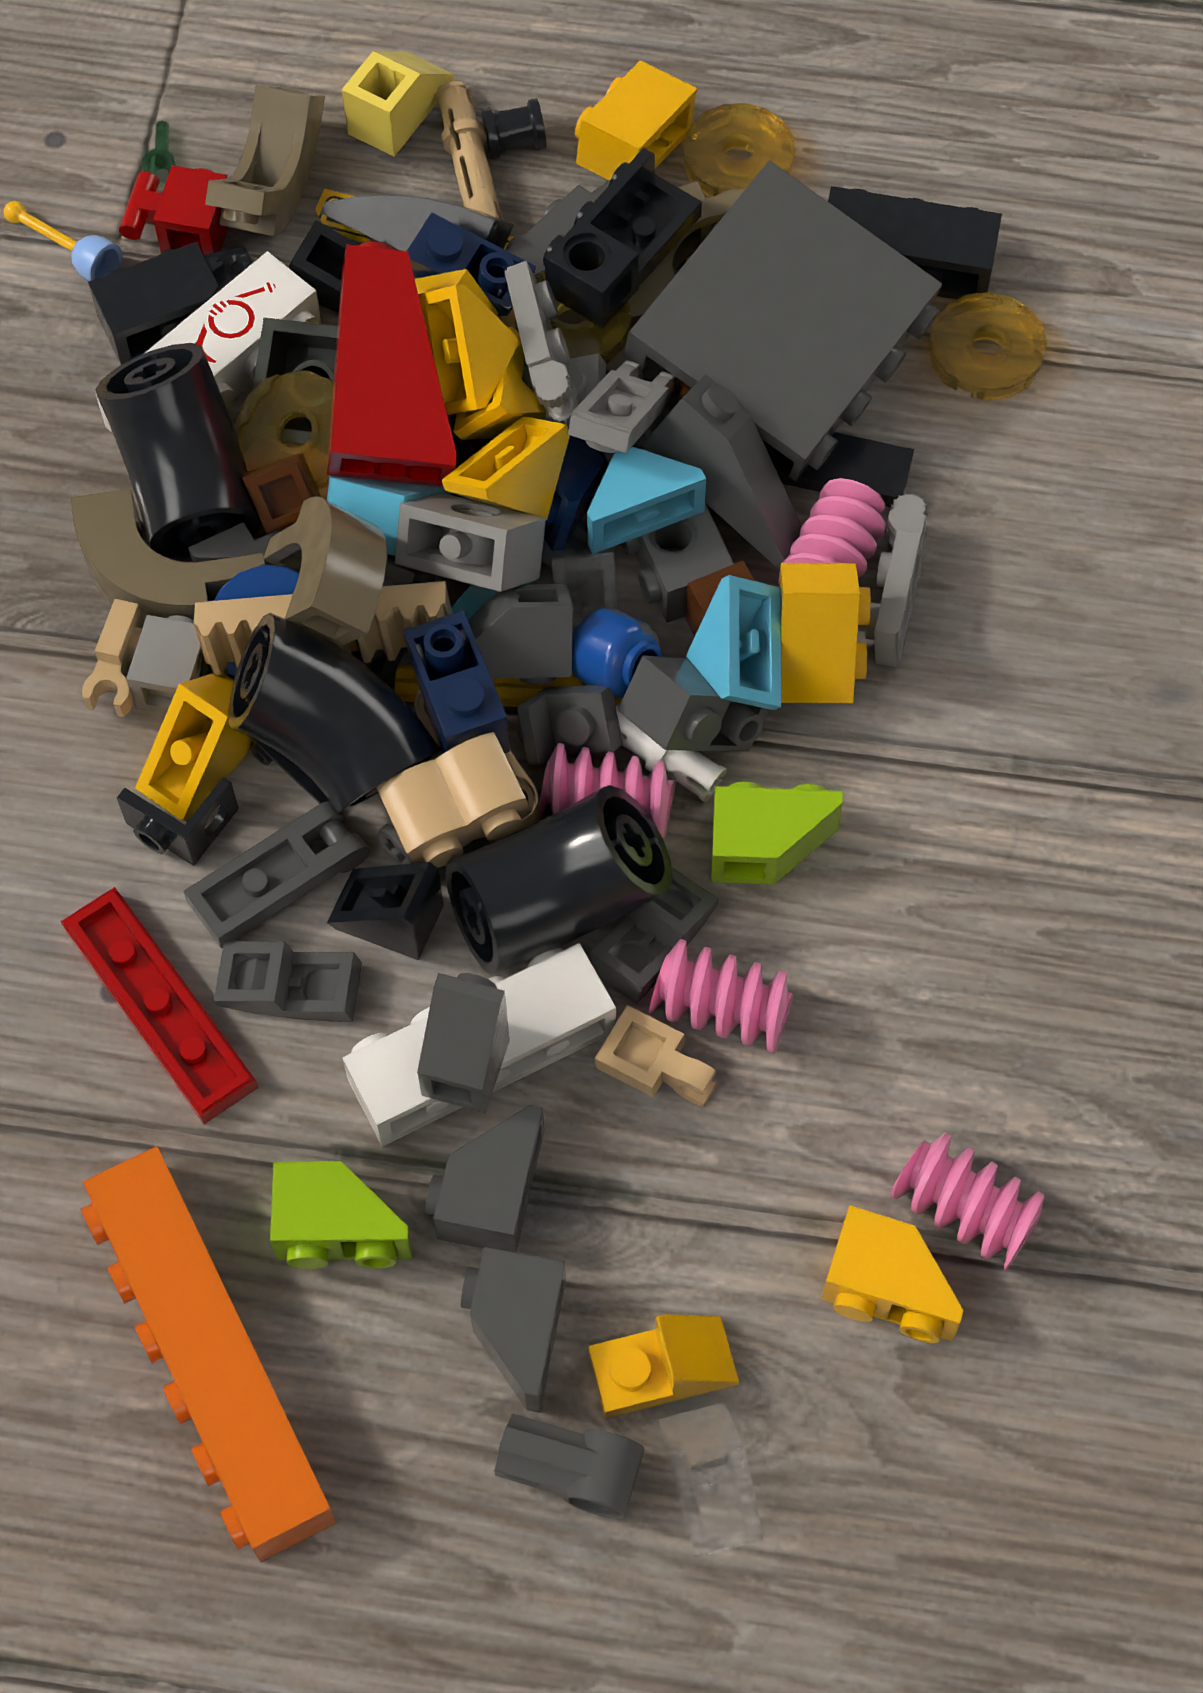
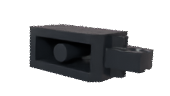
[88,241,253,365]

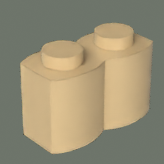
[376,732,532,868]

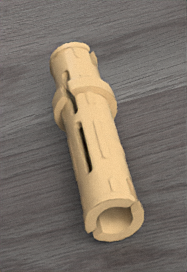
[436,81,504,220]

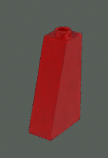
[327,242,457,487]

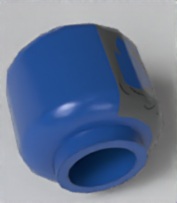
[572,608,663,698]

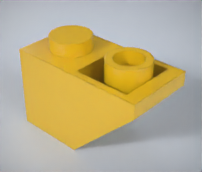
[821,1205,964,1343]

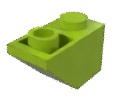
[711,782,843,885]
[270,1161,413,1269]

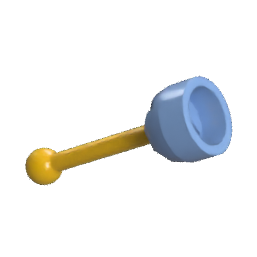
[3,201,122,281]

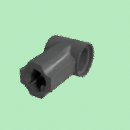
[494,1413,645,1519]

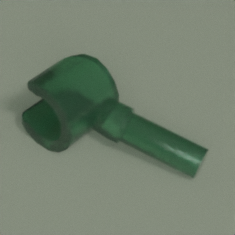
[141,121,176,175]

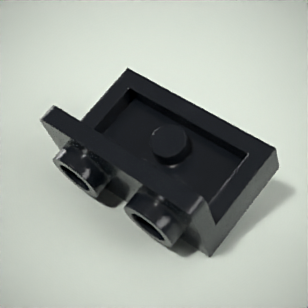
[574,148,702,287]

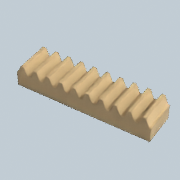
[193,581,452,675]

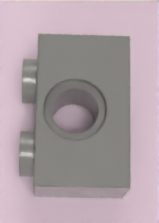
[395,492,546,592]

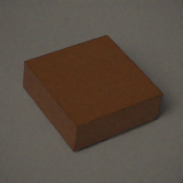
[243,452,321,534]

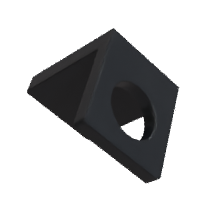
[116,777,239,866]

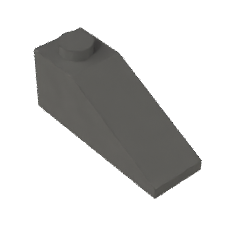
[642,374,802,568]

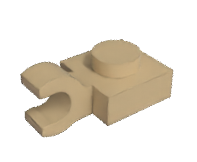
[82,599,144,717]
[594,1005,716,1107]

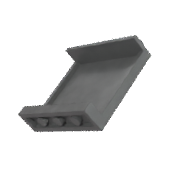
[623,160,942,482]

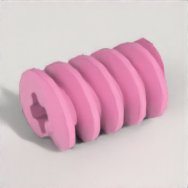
[778,478,887,586]
[539,743,676,840]
[648,939,794,1054]
[890,1132,1045,1271]

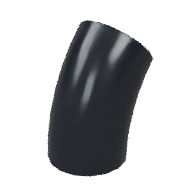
[95,343,262,558]
[228,613,442,813]
[446,785,673,975]

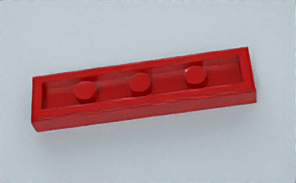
[60,887,258,1125]

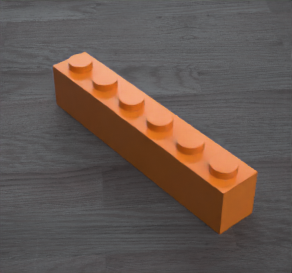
[80,1146,337,1563]

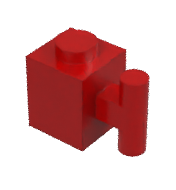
[119,165,229,255]

